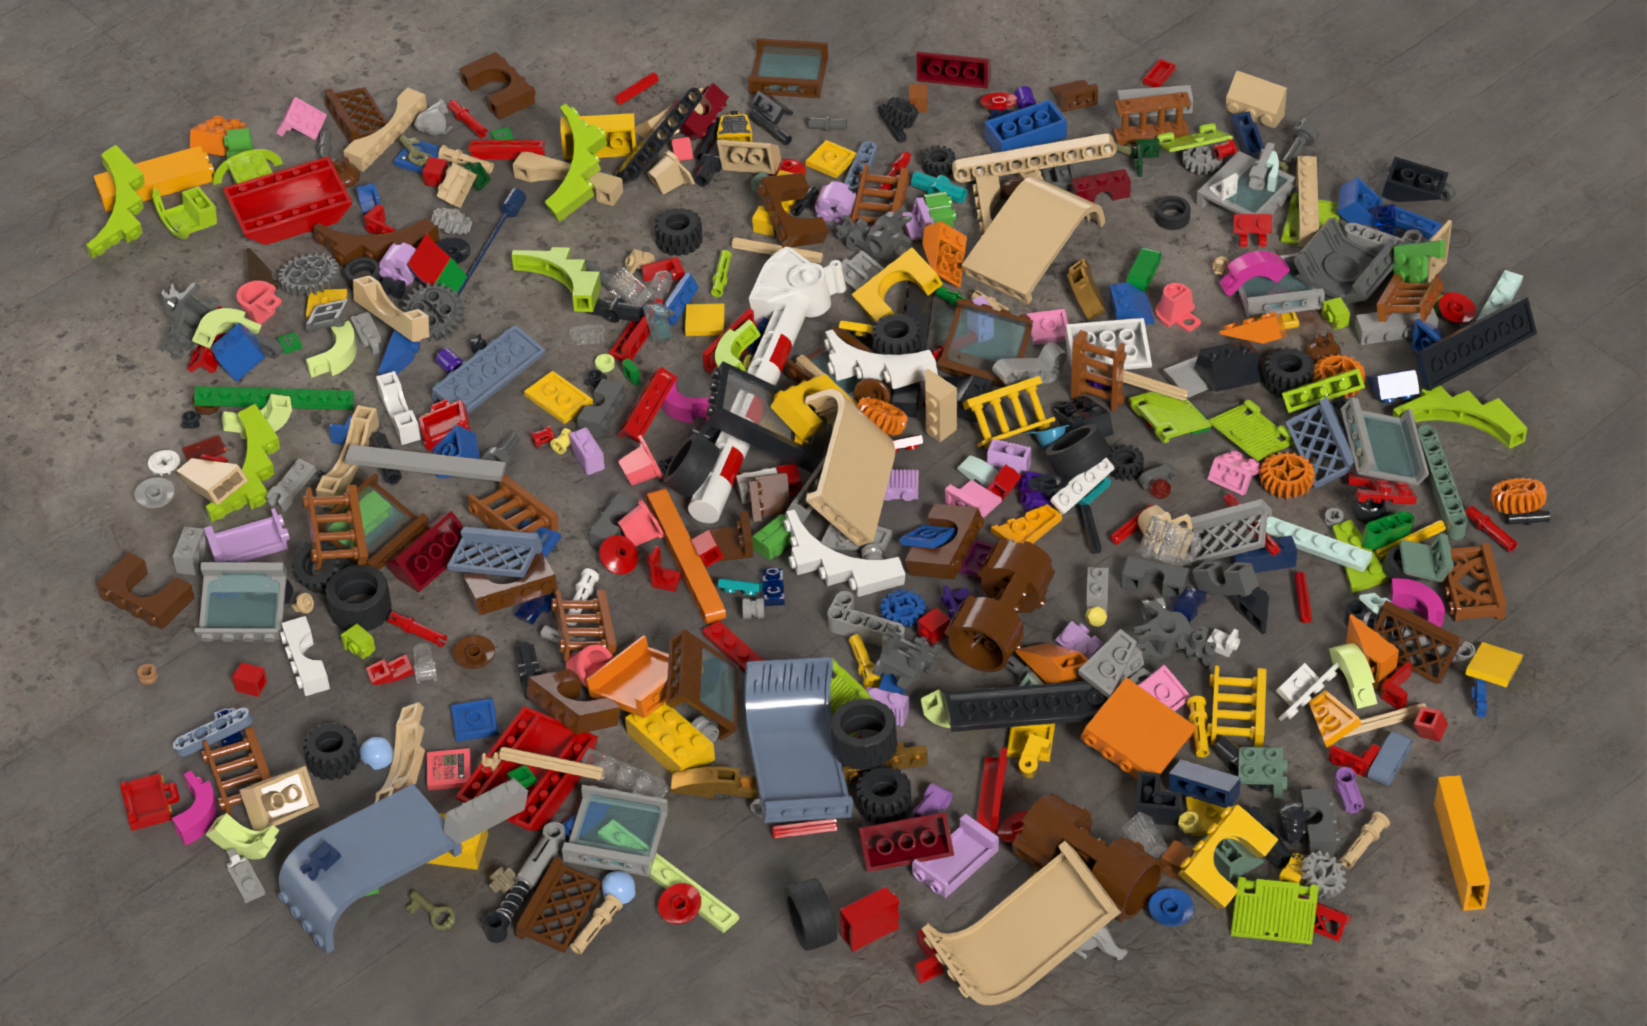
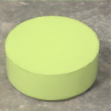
[595,354,615,372]

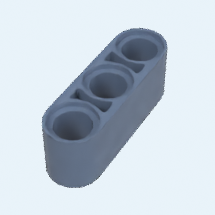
[1367,731,1413,787]

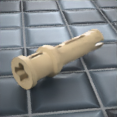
[438,145,494,174]
[1340,812,1390,869]
[570,894,623,955]

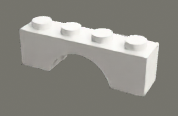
[376,371,421,445]
[280,616,330,696]

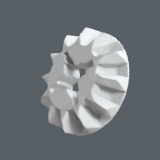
[148,450,180,476]

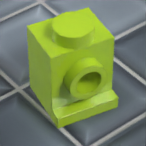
[1321,297,1350,330]
[341,624,375,659]

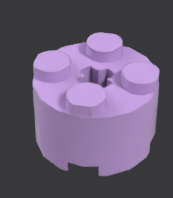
[815,181,857,225]
[379,243,416,286]

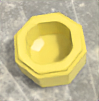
[1085,606,1107,627]
[1178,812,1201,834]

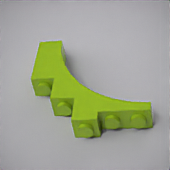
[545,103,607,222]
[86,145,145,259]
[512,247,601,312]
[1392,385,1527,449]
[206,404,280,522]

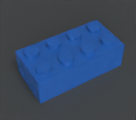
[984,99,1067,153]

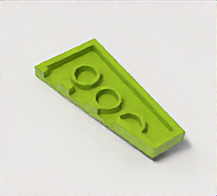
[1332,520,1389,594]

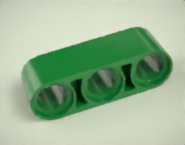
[1126,247,1162,293]
[1361,511,1415,549]

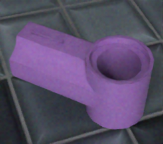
[1334,767,1364,814]
[912,783,953,818]

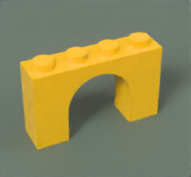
[852,248,943,323]
[770,374,856,440]
[1178,805,1278,910]

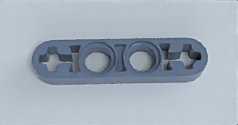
[844,141,877,195]
[173,708,253,757]

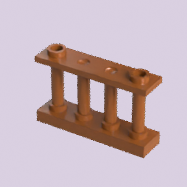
[1113,92,1191,145]
[849,164,909,225]
[1377,274,1444,322]
[1071,330,1127,412]
[468,475,558,533]
[302,485,368,570]
[551,590,617,661]
[201,726,271,817]

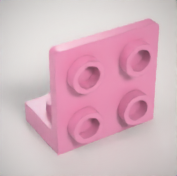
[276,97,327,140]
[1207,451,1261,496]
[945,480,1002,518]

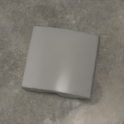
[841,250,884,291]
[1163,356,1212,398]

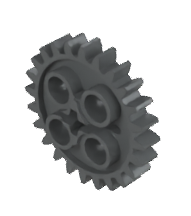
[278,253,340,297]
[401,282,464,342]

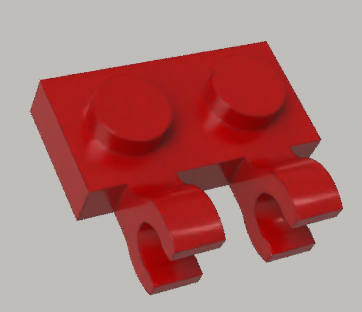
[1233,214,1272,247]

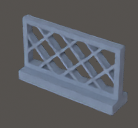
[1286,397,1357,489]
[447,527,543,578]

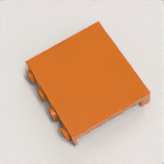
[586,635,702,718]
[1080,677,1197,780]

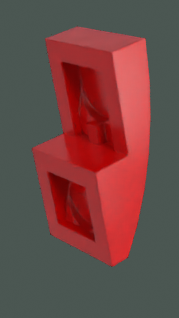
[366,654,415,685]

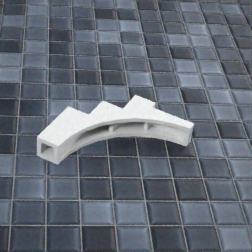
[824,330,938,389]
[784,510,905,597]

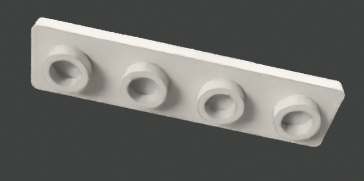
[1050,458,1115,514]
[1276,662,1340,721]

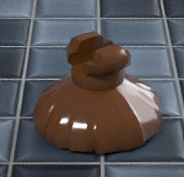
[332,157,360,188]
[1305,332,1341,364]
[854,378,891,403]

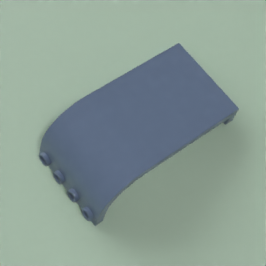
[744,657,853,823]
[278,784,462,954]

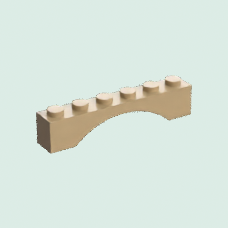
[343,87,427,172]
[513,152,623,206]
[1296,156,1319,247]
[973,175,1000,237]
[353,275,429,342]
[316,405,379,509]

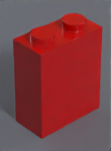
[840,887,900,952]

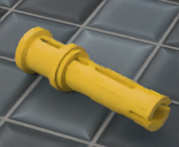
[849,634,882,689]
[1187,696,1210,758]

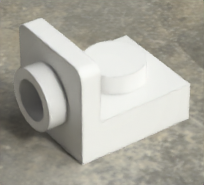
[1208,629,1240,657]

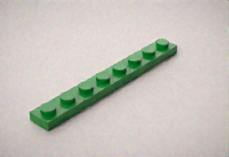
[194,386,354,410]

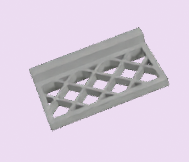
[1190,499,1272,565]

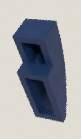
[1230,111,1265,158]

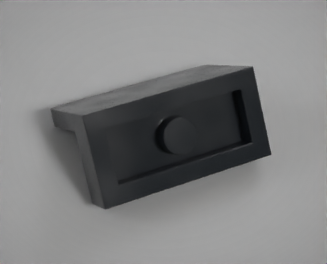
[750,90,794,125]

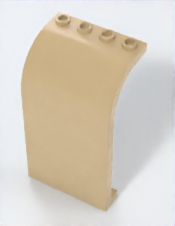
[962,176,1105,305]
[805,389,895,546]
[922,841,1121,1005]

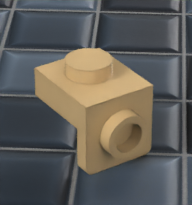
[625,249,655,275]

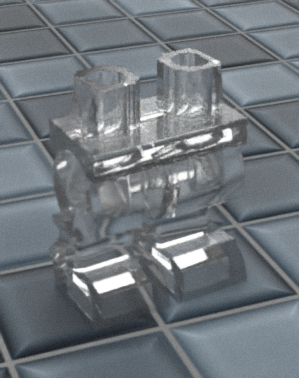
[1138,515,1201,567]

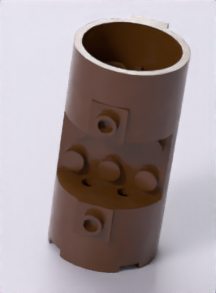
[944,537,1055,672]
[1012,793,1163,923]

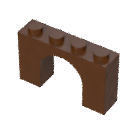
[459,52,536,120]
[757,173,829,248]
[905,504,984,579]
[463,551,558,616]
[96,552,195,630]
[526,669,621,735]

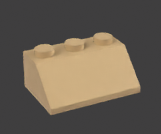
[1225,71,1287,128]
[717,140,781,174]
[925,369,957,442]

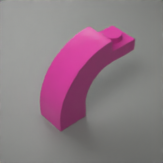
[1219,251,1290,297]
[661,375,709,423]
[1390,578,1445,627]
[172,771,217,846]

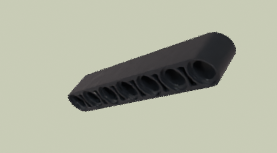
[616,88,702,184]

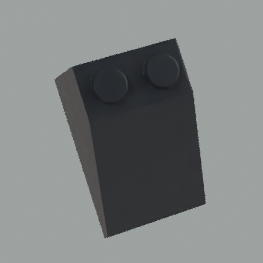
[1381,156,1449,202]
[923,375,993,423]

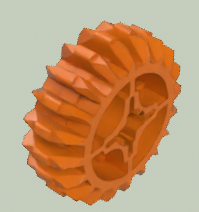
[1313,353,1365,399]
[856,397,908,436]
[1259,451,1315,499]
[1490,477,1547,515]

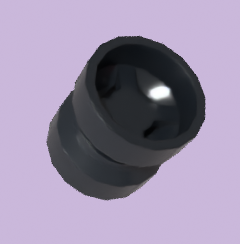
[381,276,406,299]

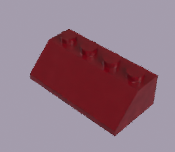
[916,51,991,89]
[385,511,471,592]
[859,812,954,872]

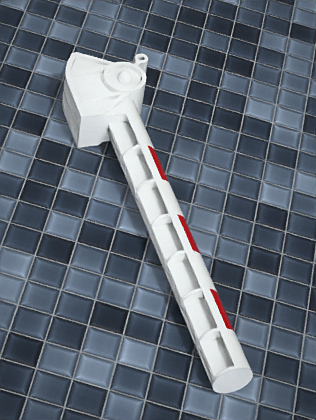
[688,247,846,523]

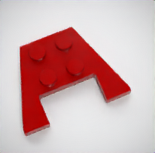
[1345,472,1417,505]

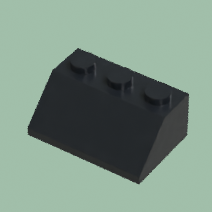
[1194,340,1263,392]

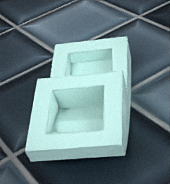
[1266,151,1279,192]
[957,455,999,488]
[1359,593,1392,617]

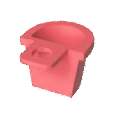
[236,281,282,325]
[1155,283,1201,332]
[618,435,663,486]
[617,499,664,546]
[566,645,613,687]

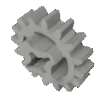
[1183,143,1223,175]
[431,207,472,235]
[1300,851,1347,899]

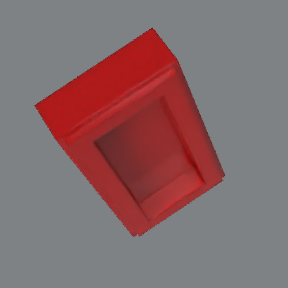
[1143,59,1176,88]

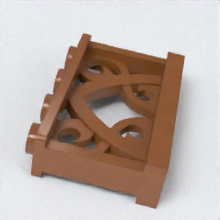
[1441,543,1507,622]

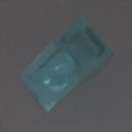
[643,302,675,342]

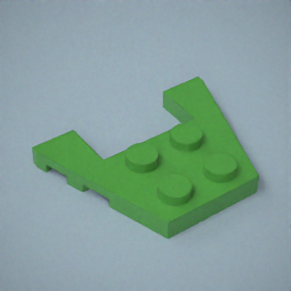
[1393,240,1445,313]

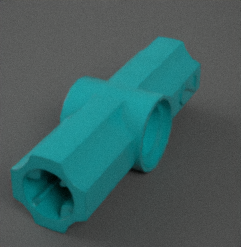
[911,171,967,204]

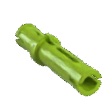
[711,250,732,297]

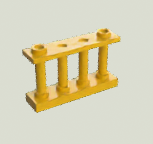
[962,376,1056,449]
[1207,665,1267,747]

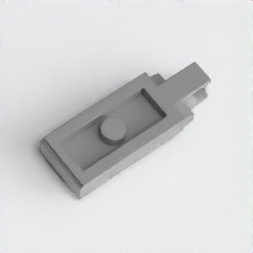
[350,312,381,355]
[226,848,266,903]

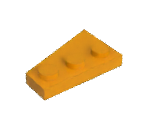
[991,504,1062,543]
[1309,690,1362,748]

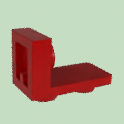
[364,204,395,235]
[642,257,685,285]
[647,546,682,592]
[1381,661,1412,710]
[1328,744,1381,778]
[915,929,943,984]

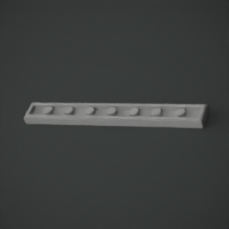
[345,445,506,482]

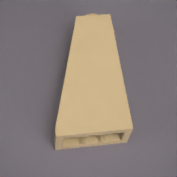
[177,458,248,505]

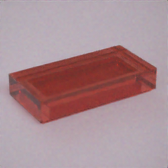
[182,435,227,462]

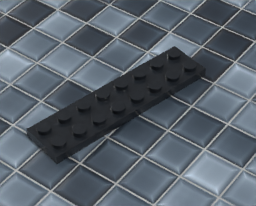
[1415,297,1537,391]
[943,681,1115,732]

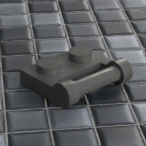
[1039,164,1076,190]
[306,299,352,333]

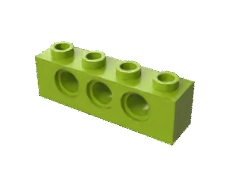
[1282,367,1365,413]

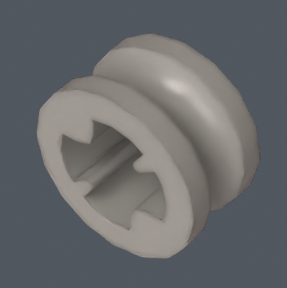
[1325,508,1344,528]

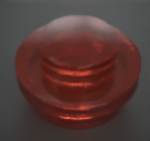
[1151,479,1171,499]

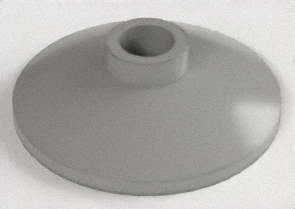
[134,477,175,508]

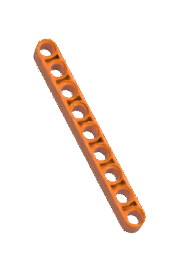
[646,488,726,625]

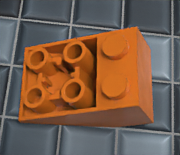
[190,116,247,156]
[922,221,967,288]
[1219,312,1287,344]
[1346,614,1399,691]
[1015,643,1088,684]

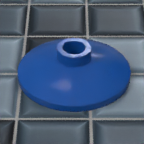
[1149,888,1194,926]

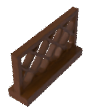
[324,87,388,144]
[1373,600,1465,684]
[516,857,602,953]

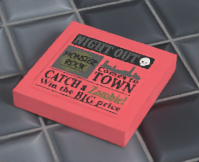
[427,748,471,791]

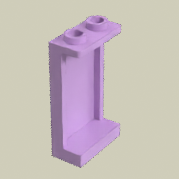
[204,508,290,562]
[912,814,999,899]

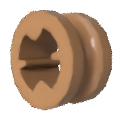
[137,664,158,685]

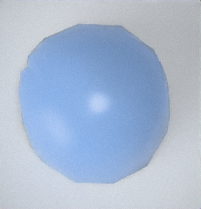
[359,737,394,770]
[602,871,636,904]

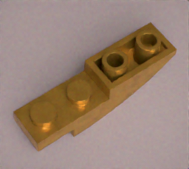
[1067,258,1105,321]
[843,742,928,785]
[670,767,759,799]

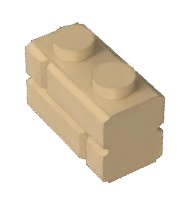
[436,163,477,208]

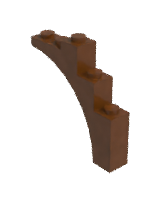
[313,218,440,268]

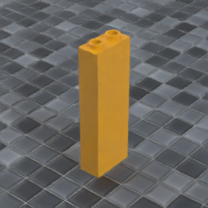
[94,146,214,212]
[1434,775,1490,911]

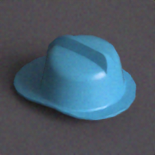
[1024,425,1070,450]

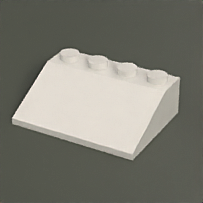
[1065,318,1152,372]

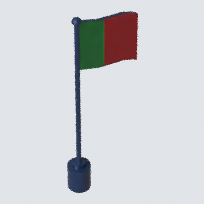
[407,188,527,313]

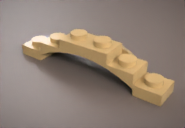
[375,702,425,803]

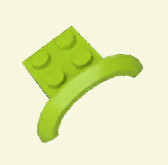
[213,149,283,185]
[152,186,217,240]

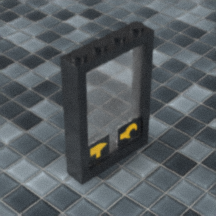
[705,361,827,473]

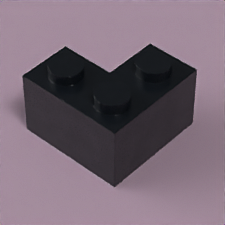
[1134,771,1181,826]

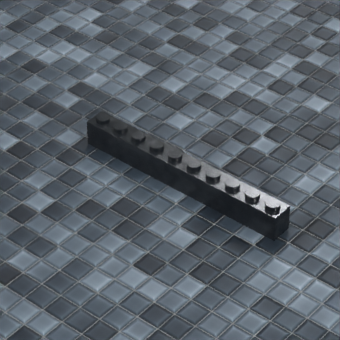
[889,281,935,417]

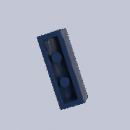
[1230,535,1298,573]
[1169,759,1241,808]

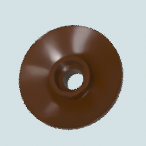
[453,635,495,669]

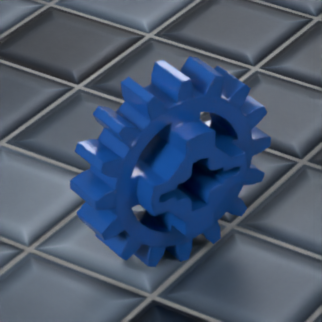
[880,588,926,628]

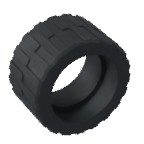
[325,565,392,632]
[830,698,897,770]

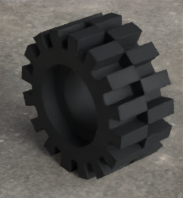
[883,97,919,129]
[922,145,955,178]
[1108,444,1144,482]

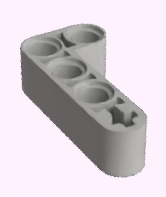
[1344,223,1423,254]
[992,342,1067,385]
[827,591,905,647]

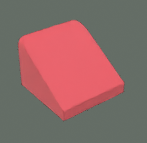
[672,137,693,161]

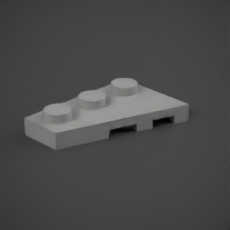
[821,523,892,551]
[1078,629,1137,698]

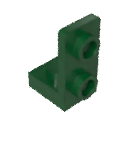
[1133,139,1160,177]
[458,162,491,191]

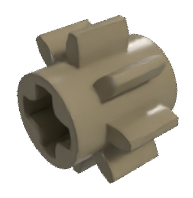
[489,866,516,894]

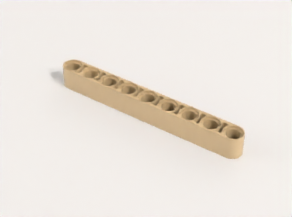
[951,134,1117,182]

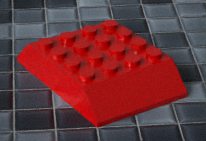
[223,156,352,245]
[456,706,598,831]

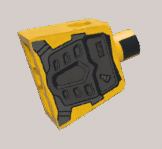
[717,110,753,142]

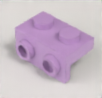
[901,198,934,240]
[1055,621,1104,660]

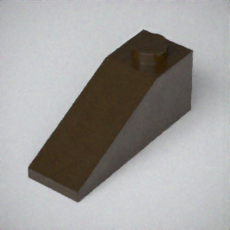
[246,248,278,294]

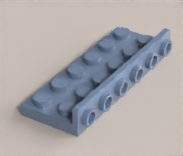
[431,325,546,414]

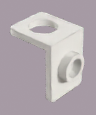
[1209,173,1238,201]

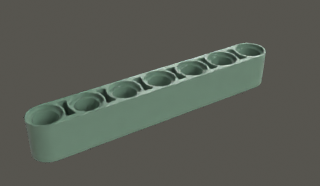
[1418,425,1467,540]

